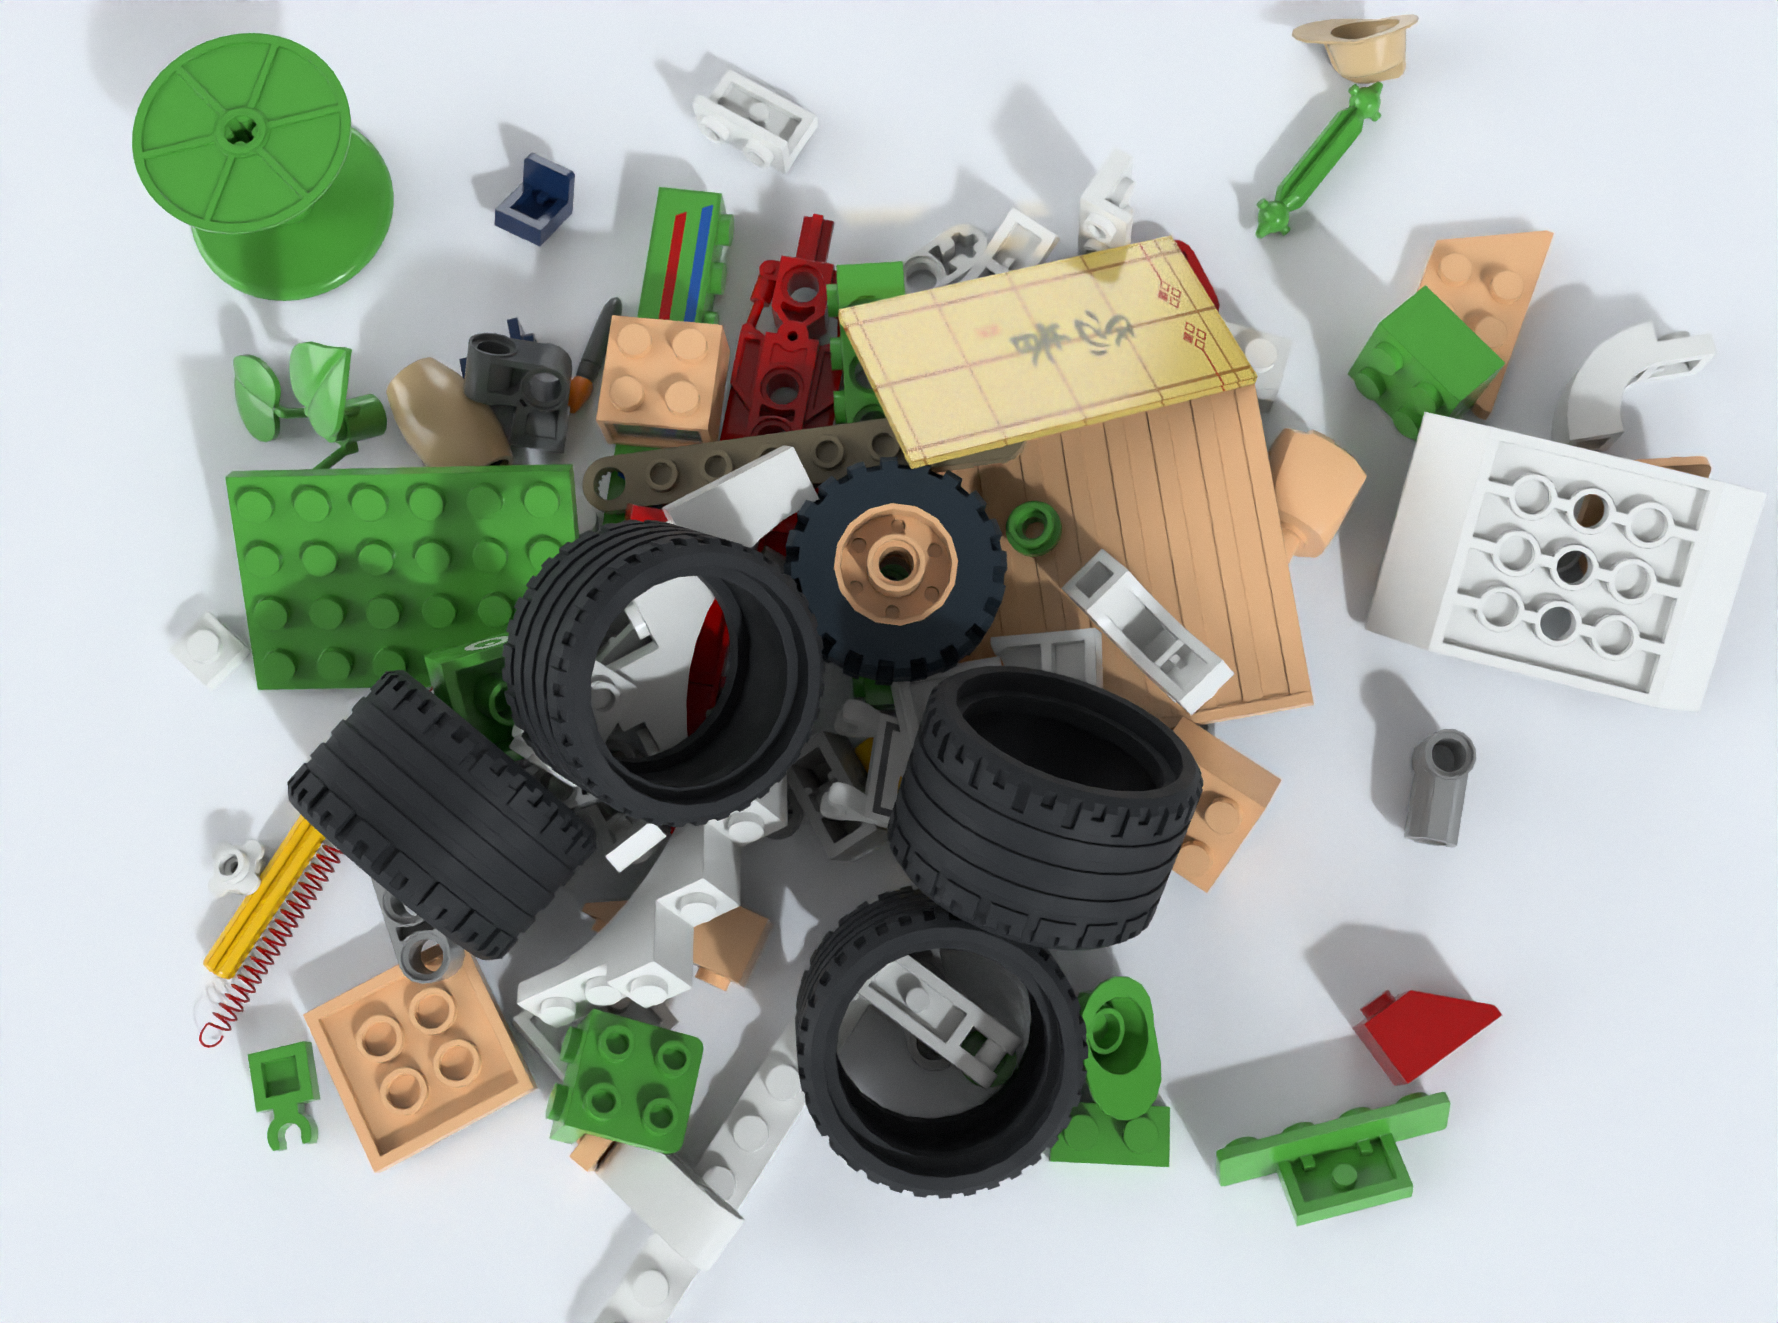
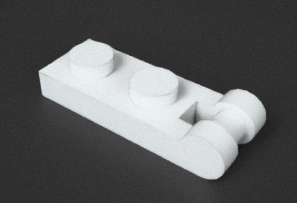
[858,955,1022,1090]

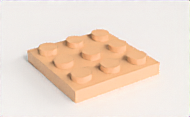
[303,944,538,1173]

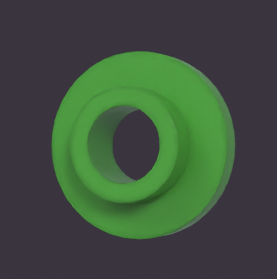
[1006,501,1062,557]

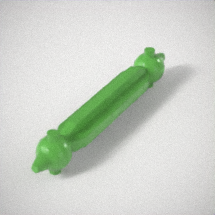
[1255,81,1383,239]

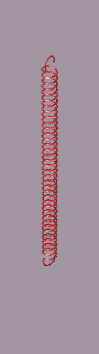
[199,687,433,1048]

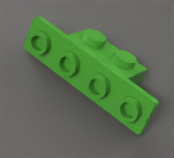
[1216,1092,1451,1226]

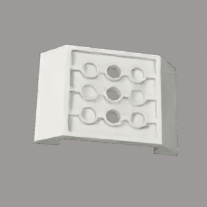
[1364,412,1767,713]

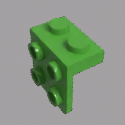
[545,1009,704,1155]

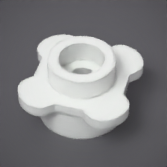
[208,839,267,897]

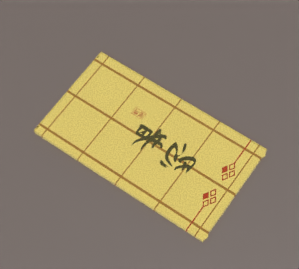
[838,235,1258,469]

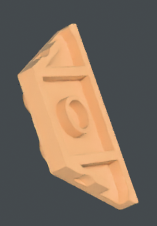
[1416,230,1554,420]

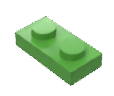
[1049,1102,1170,1167]

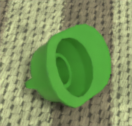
[1077,976,1162,1120]

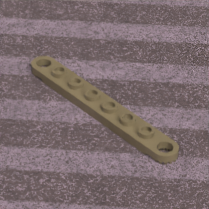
[582,418,1027,515]

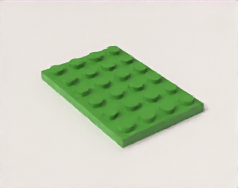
[225,464,579,690]

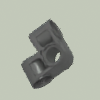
[463,333,573,454]

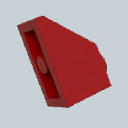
[1352,989,1502,1086]

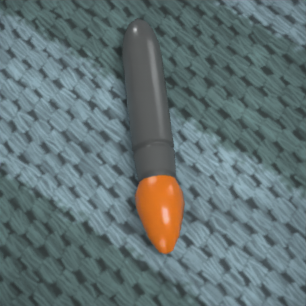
[568,297,622,414]

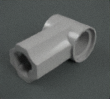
[1404,729,1476,847]

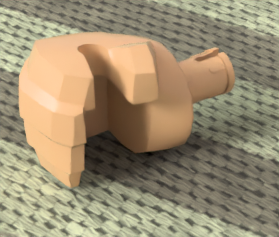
[1268,428,1367,565]

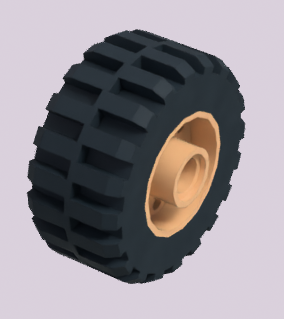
[784,456,1008,686]

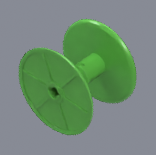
[132,33,394,301]

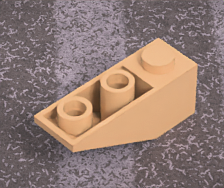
[582,900,773,991]

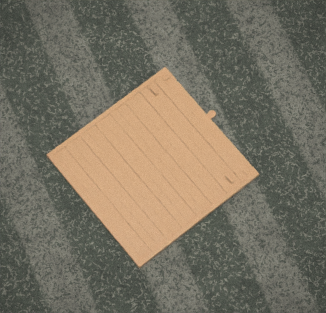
[937,367,1314,730]

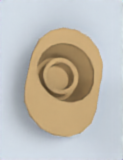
[1292,14,1419,84]

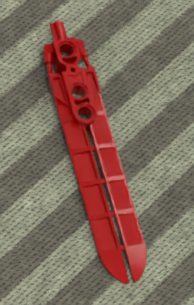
[670,214,843,835]

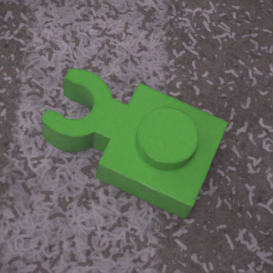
[247,1041,321,1151]

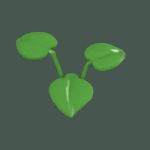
[233,341,387,469]

